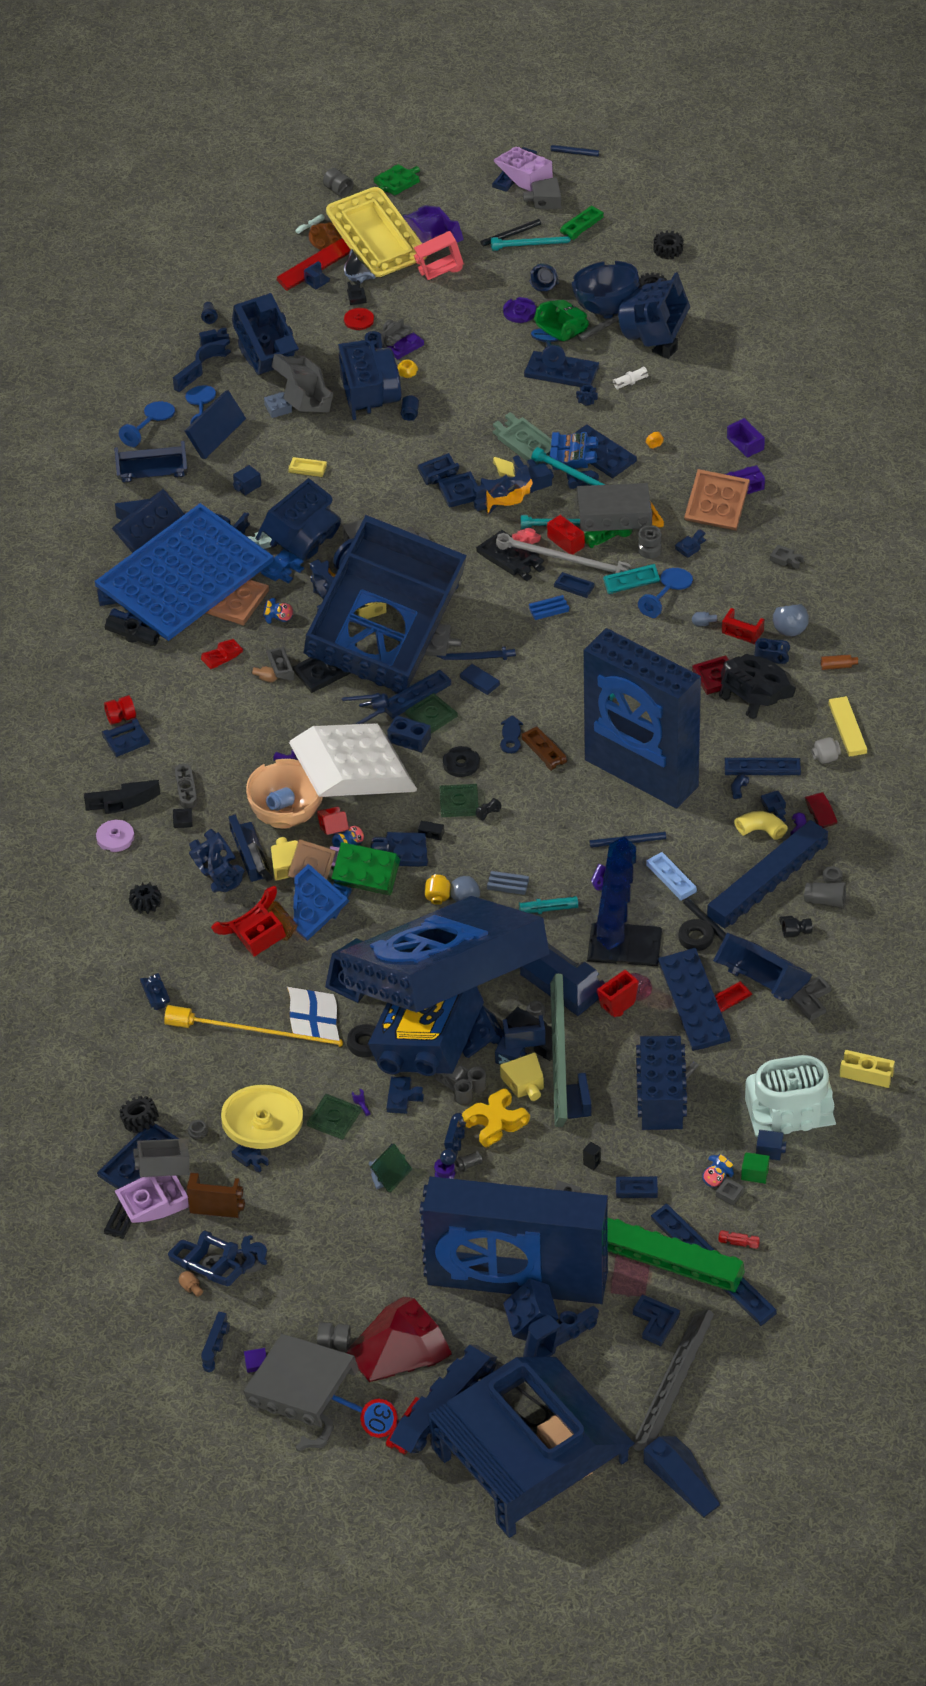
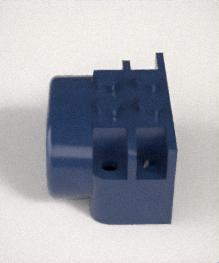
[618,272,690,347]
[232,293,299,375]
[338,340,402,420]
[255,478,341,561]

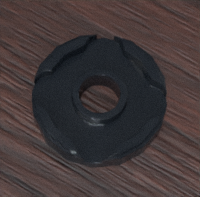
[443,746,480,777]

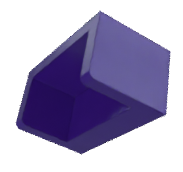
[727,418,765,458]

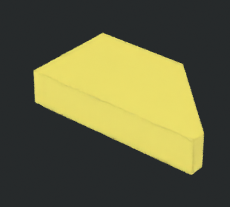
[493,457,515,477]

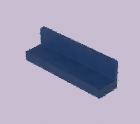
[228,814,272,882]

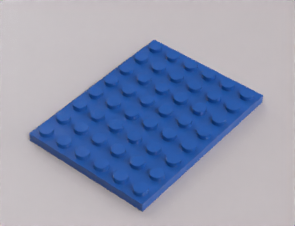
[95,503,274,641]

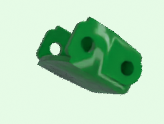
[534,300,589,342]

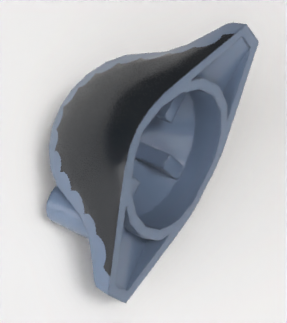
[344,249,376,284]

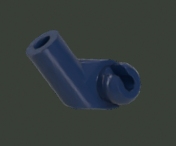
[731,774,749,799]

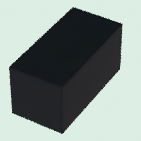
[418,820,445,840]
[583,1142,601,1171]

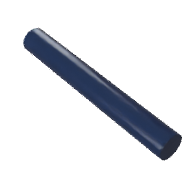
[551,145,599,157]

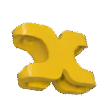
[462,1089,530,1147]

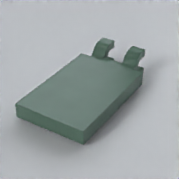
[493,412,552,465]

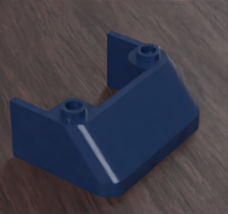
[114,441,188,483]
[713,933,813,1001]

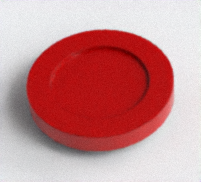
[344,308,374,330]

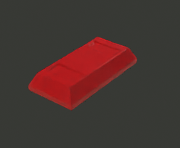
[715,981,752,1012]

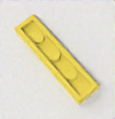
[829,696,867,757]

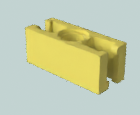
[840,1050,895,1088]

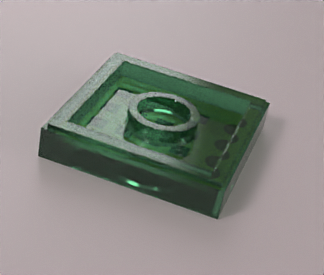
[405,693,458,733]
[440,784,478,817]
[307,1094,362,1140]

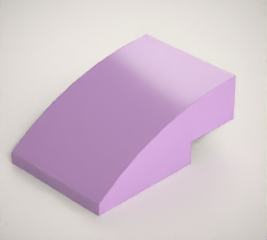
[115,1176,189,1223]

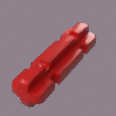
[718,1230,760,1249]

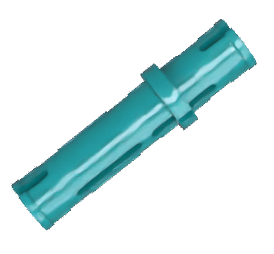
[519,896,578,914]

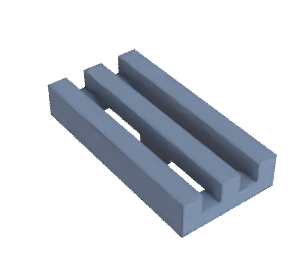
[487,871,529,895]

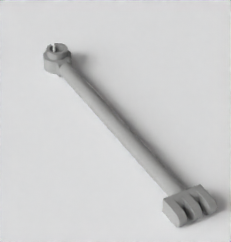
[496,533,631,573]

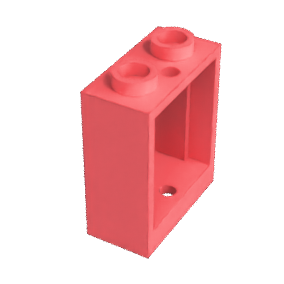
[414,231,464,280]

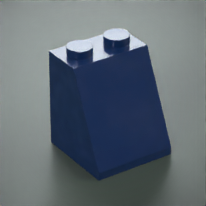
[325,938,365,1003]

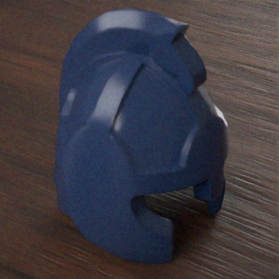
[529,263,559,292]

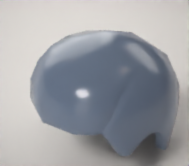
[450,876,480,901]

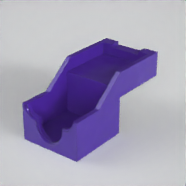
[401,205,464,250]

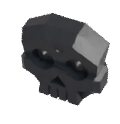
[719,654,796,719]

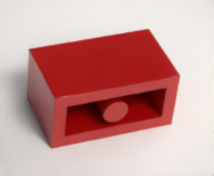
[547,514,585,555]

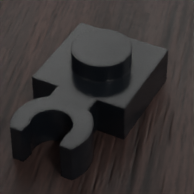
[347,280,367,305]

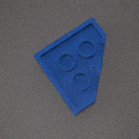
[293,864,349,941]

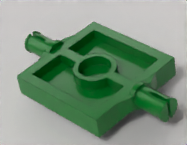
[374,164,420,196]

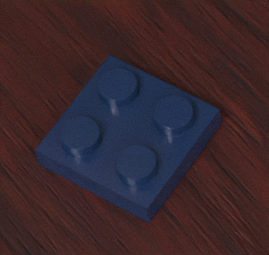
[437,471,480,508]

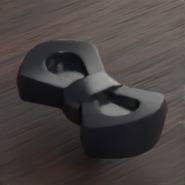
[475,798,502,821]

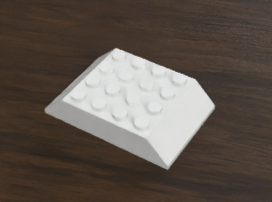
[289,723,417,797]

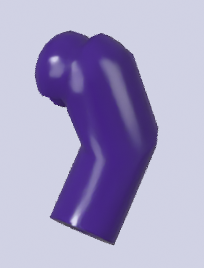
[790,812,807,835]

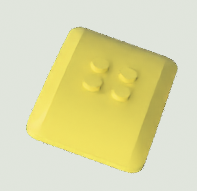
[326,187,427,277]

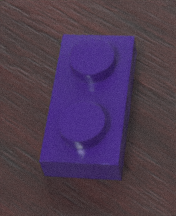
[388,332,424,360]

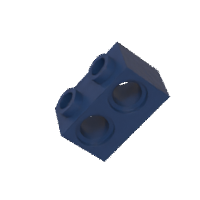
[387,715,431,753]

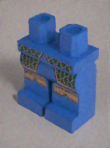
[550,432,599,470]

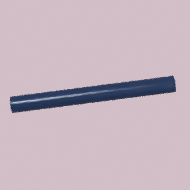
[589,832,666,848]

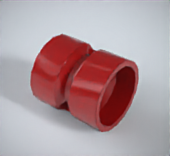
[104,695,136,725]

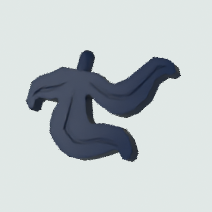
[237,1235,267,1274]

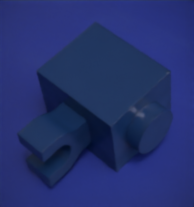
[527,459,554,492]

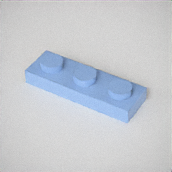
[646,852,697,900]

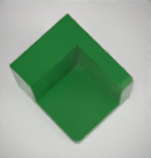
[741,1152,770,1184]

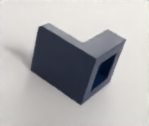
[304,261,330,290]

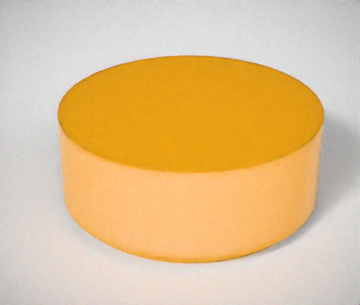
[646,432,664,449]

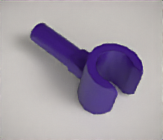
[352,1089,371,1116]

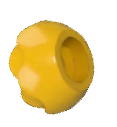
[397,360,418,378]

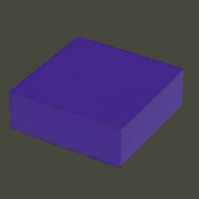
[244,1348,266,1373]

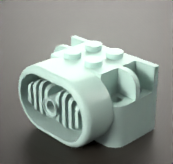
[745,1055,836,1137]

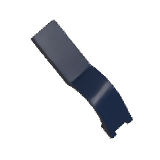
[173,339,231,392]

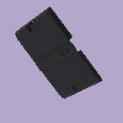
[587,922,662,966]

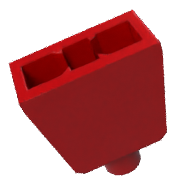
[597,970,639,1017]

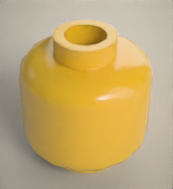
[425,875,450,905]

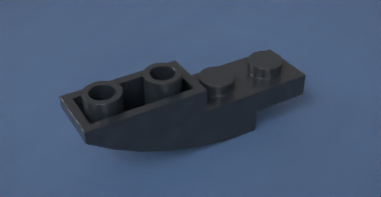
[84,780,160,814]

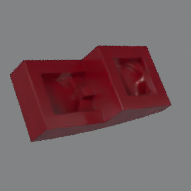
[805,792,837,828]

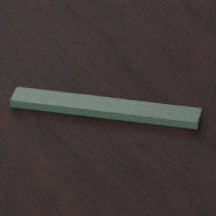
[550,974,567,1127]

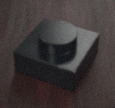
[173,808,193,828]

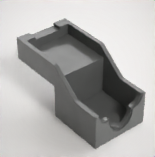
[272,354,333,412]

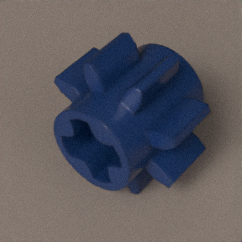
[576,385,598,406]

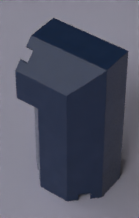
[520,943,605,1016]

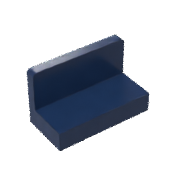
[566,1073,592,1119]

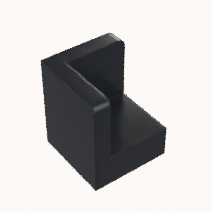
[652,338,678,359]

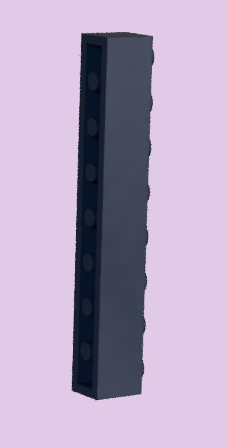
[707,820,828,929]

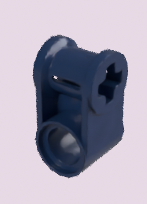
[754,638,790,664]

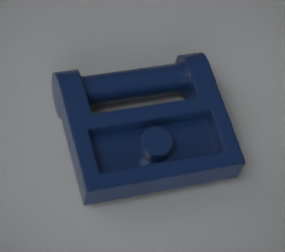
[102,718,150,757]

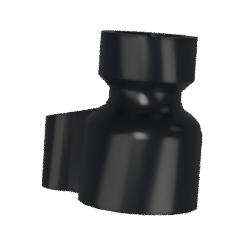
[779,916,813,938]

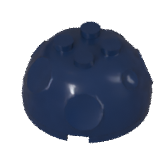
[572,261,640,319]

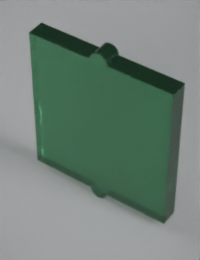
[370,1143,412,1193]

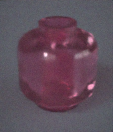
[631,973,652,1001]

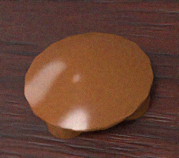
[308,222,341,250]

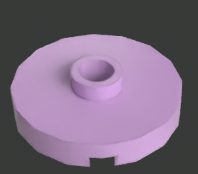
[96,820,134,852]

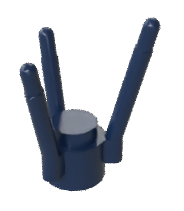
[342,693,390,724]

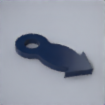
[500,715,523,753]

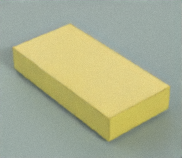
[289,457,327,477]

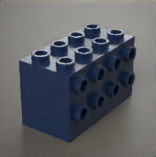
[636,1036,687,1130]

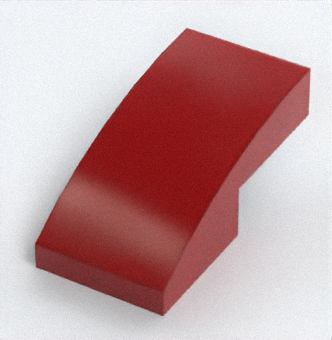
[201,639,243,669]

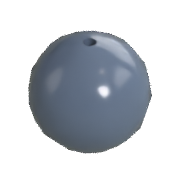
[773,604,809,637]

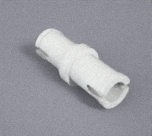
[613,367,648,390]

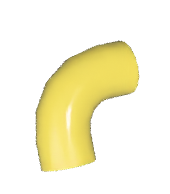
[734,811,788,840]

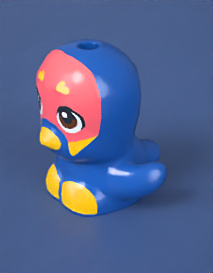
[263,598,293,624]
[332,826,364,848]
[702,1154,734,1188]

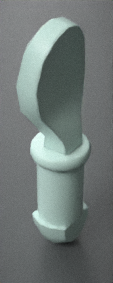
[295,214,325,234]

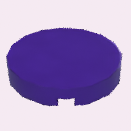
[503,297,537,323]

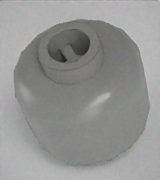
[812,737,841,764]

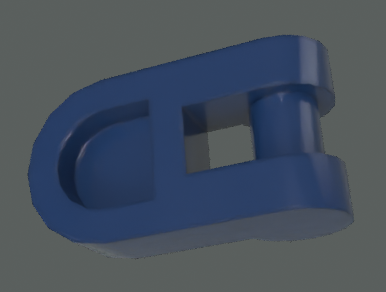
[566,470,599,489]

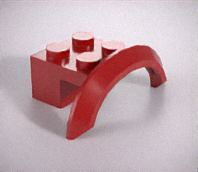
[211,886,286,957]

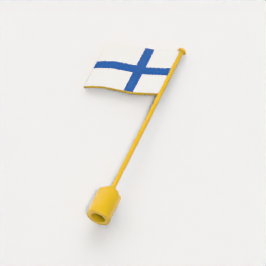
[164,987,343,1047]

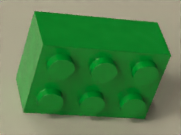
[331,842,401,896]

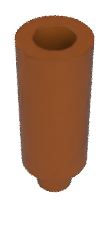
[821,655,858,670]

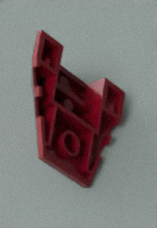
[345,1297,452,1382]

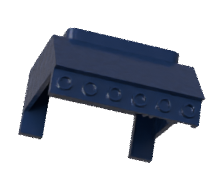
[428,1357,635,1538]

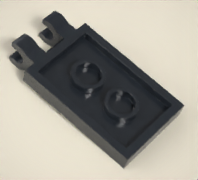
[476,530,545,581]
[293,643,357,693]

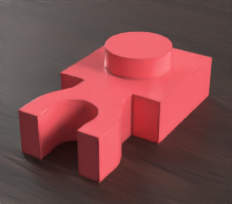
[512,528,541,544]

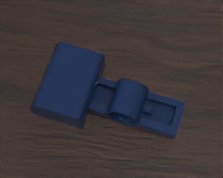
[523,1305,599,1357]

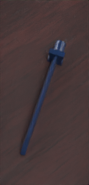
[437,647,516,660]

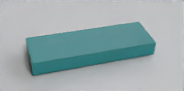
[603,564,660,594]

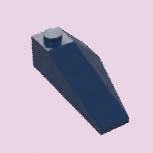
[644,1436,720,1518]

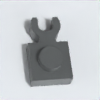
[770,545,804,569]

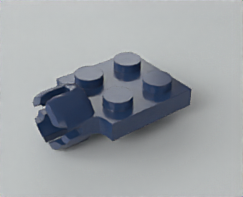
[370,832,428,867]

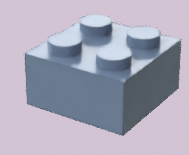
[264,392,292,418]

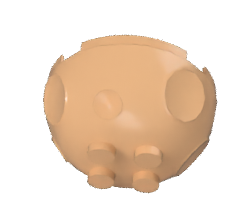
[246,759,323,829]

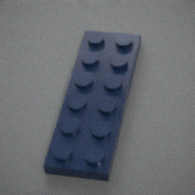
[658,948,731,1051]

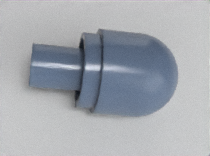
[692,612,718,626]

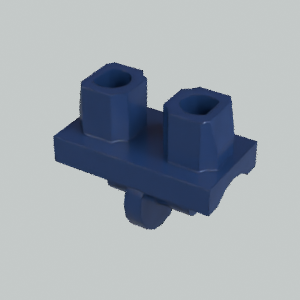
[140,973,170,1010]

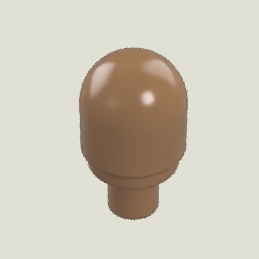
[252,666,278,682]
[179,1271,203,1297]

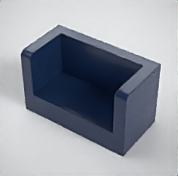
[503,1015,546,1049]

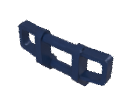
[168,1230,243,1286]

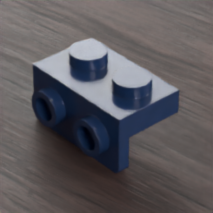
[417,453,460,485]

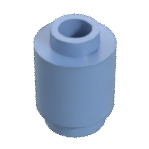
[266,787,295,811]

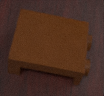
[187,1173,245,1218]

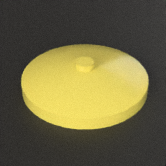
[221,1085,303,1149]

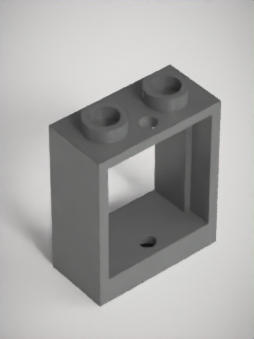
[133,1139,190,1177]

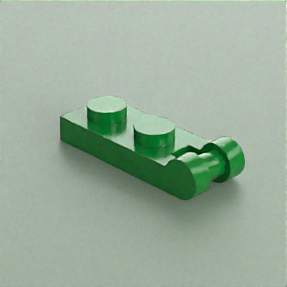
[560,205,604,240]

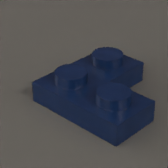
[633,1294,680,1346]

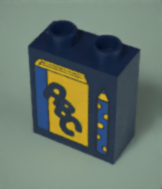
[368,986,484,1076]

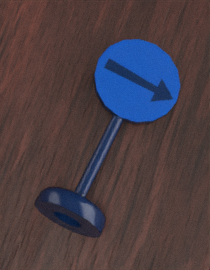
[531,329,566,368]

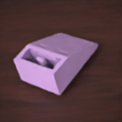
[494,147,553,191]

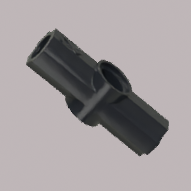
[105,615,160,646]

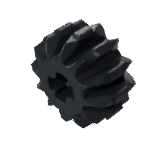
[129,882,162,914]

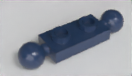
[440,1113,466,1166]

